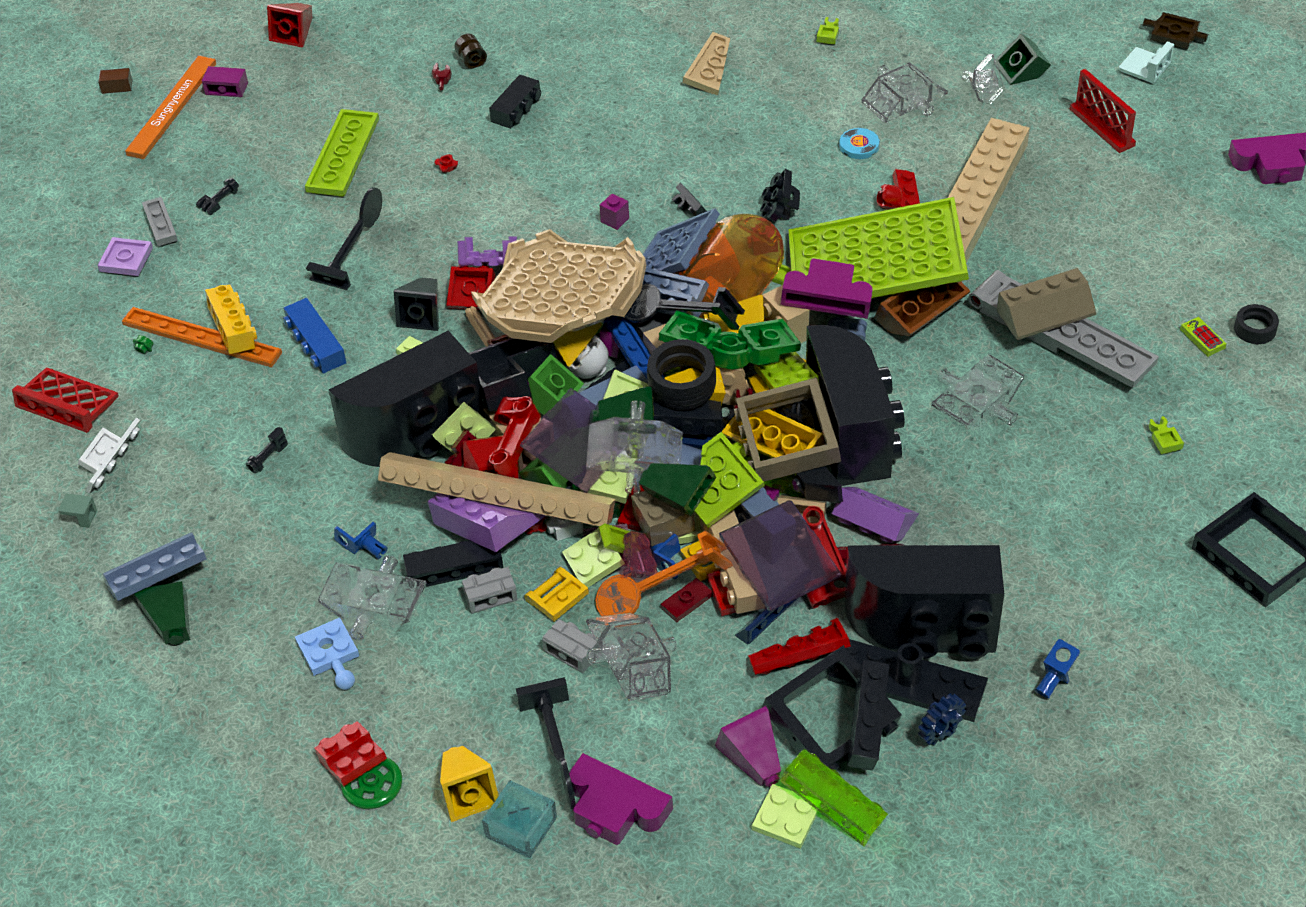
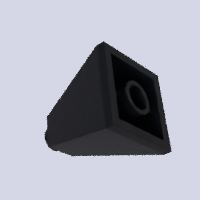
[394,278,439,331]

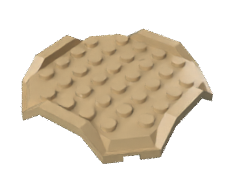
[471,229,647,343]

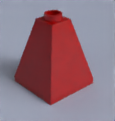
[267,3,312,48]

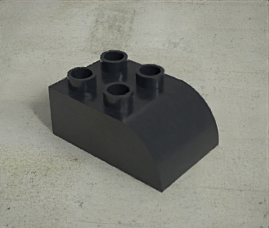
[806,325,905,486]
[328,330,484,467]
[844,545,1005,659]

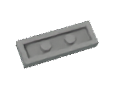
[142,197,178,246]

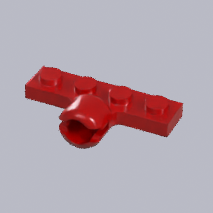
[877,169,920,210]

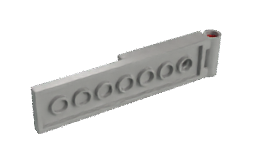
[968,270,1159,388]

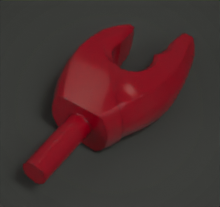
[432,63,452,91]

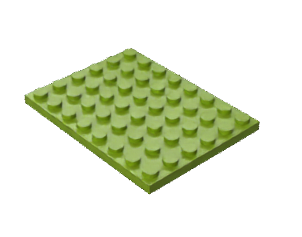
[788,197,969,299]

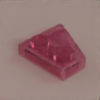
[623,531,658,579]

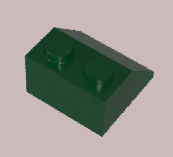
[994,33,1051,85]

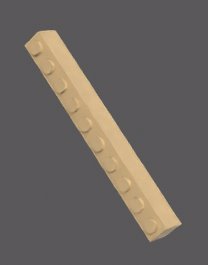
[378,452,615,526]

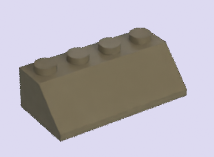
[997,268,1096,340]

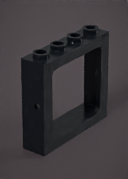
[1192,492,1306,608]
[762,645,902,779]

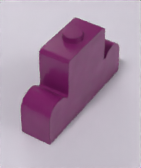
[1228,132,1306,184]
[780,258,873,319]
[569,753,673,845]

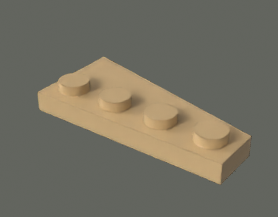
[682,32,730,95]

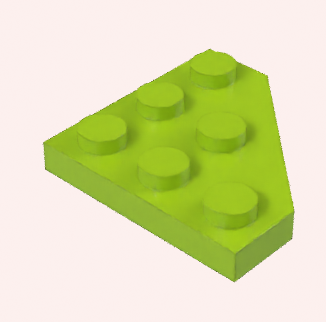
[694,432,765,528]

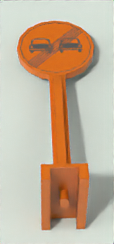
[596,531,733,622]

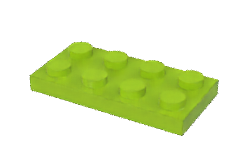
[753,352,820,390]

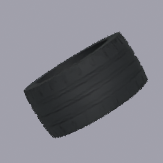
[647,339,716,411]

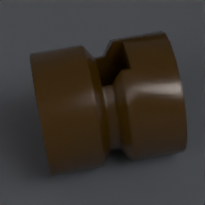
[454,34,487,69]

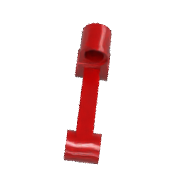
[489,396,541,477]
[802,506,846,608]

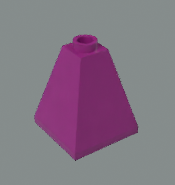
[715,706,781,787]

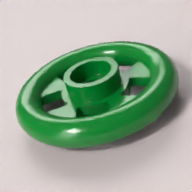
[341,757,403,809]

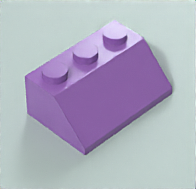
[832,487,919,543]

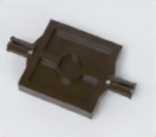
[1143,12,1209,49]

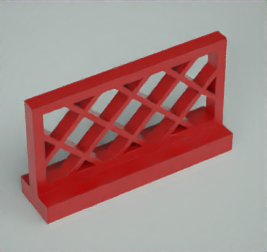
[1070,69,1136,153]
[12,367,119,433]

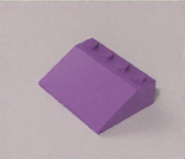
[428,493,547,552]

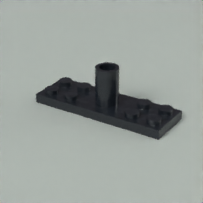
[828,639,988,722]

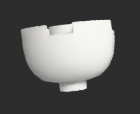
[564,335,609,379]

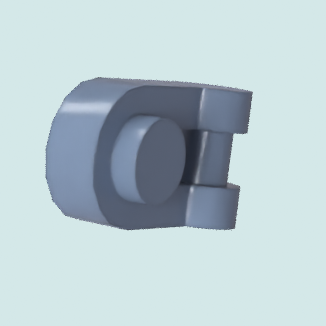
[827,317,867,341]

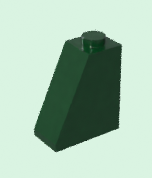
[590,386,654,438]
[638,463,717,516]
[134,581,190,645]

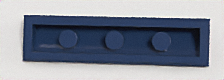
[735,570,811,645]

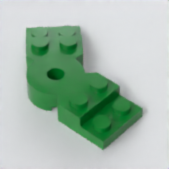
[658,311,801,369]

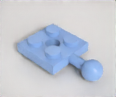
[295,618,359,690]

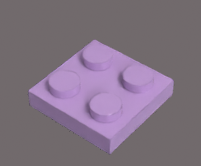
[97,237,153,276]

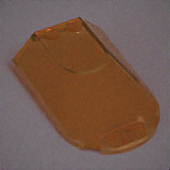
[673,214,784,318]

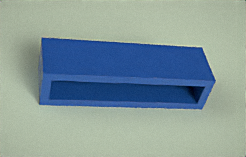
[283,298,346,373]

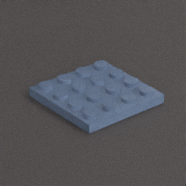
[643,208,720,273]

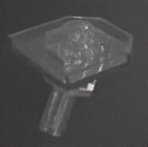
[961,54,1005,104]

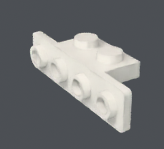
[78,418,140,493]

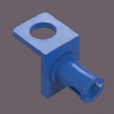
[334,522,388,559]
[643,534,680,579]
[1035,639,1080,699]

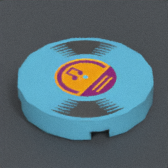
[839,128,880,159]

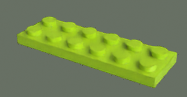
[305,109,379,197]

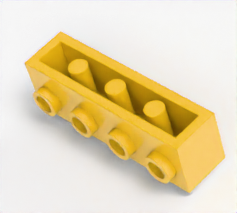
[205,284,257,354]

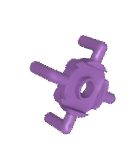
[457,236,517,266]

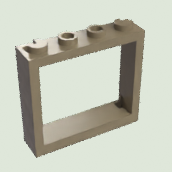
[734,378,841,481]

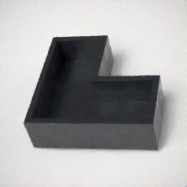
[469,338,557,412]

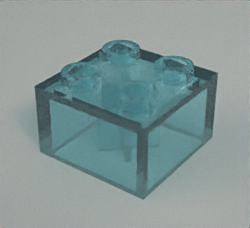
[482,780,557,858]

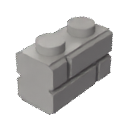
[462,567,518,614]
[542,619,600,673]

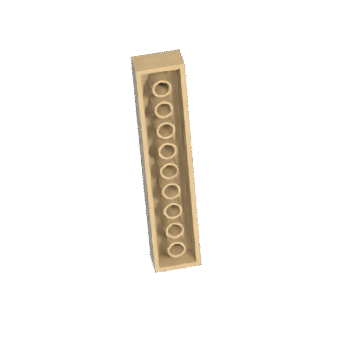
[948,118,1030,263]

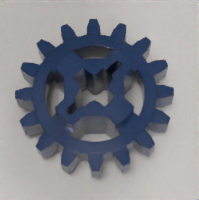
[918,693,966,745]

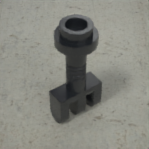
[196,178,239,215]
[246,427,288,473]

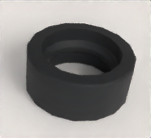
[1234,304,1279,345]

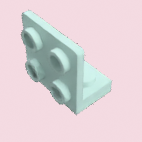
[1119,42,1174,84]

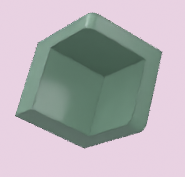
[58,493,97,528]

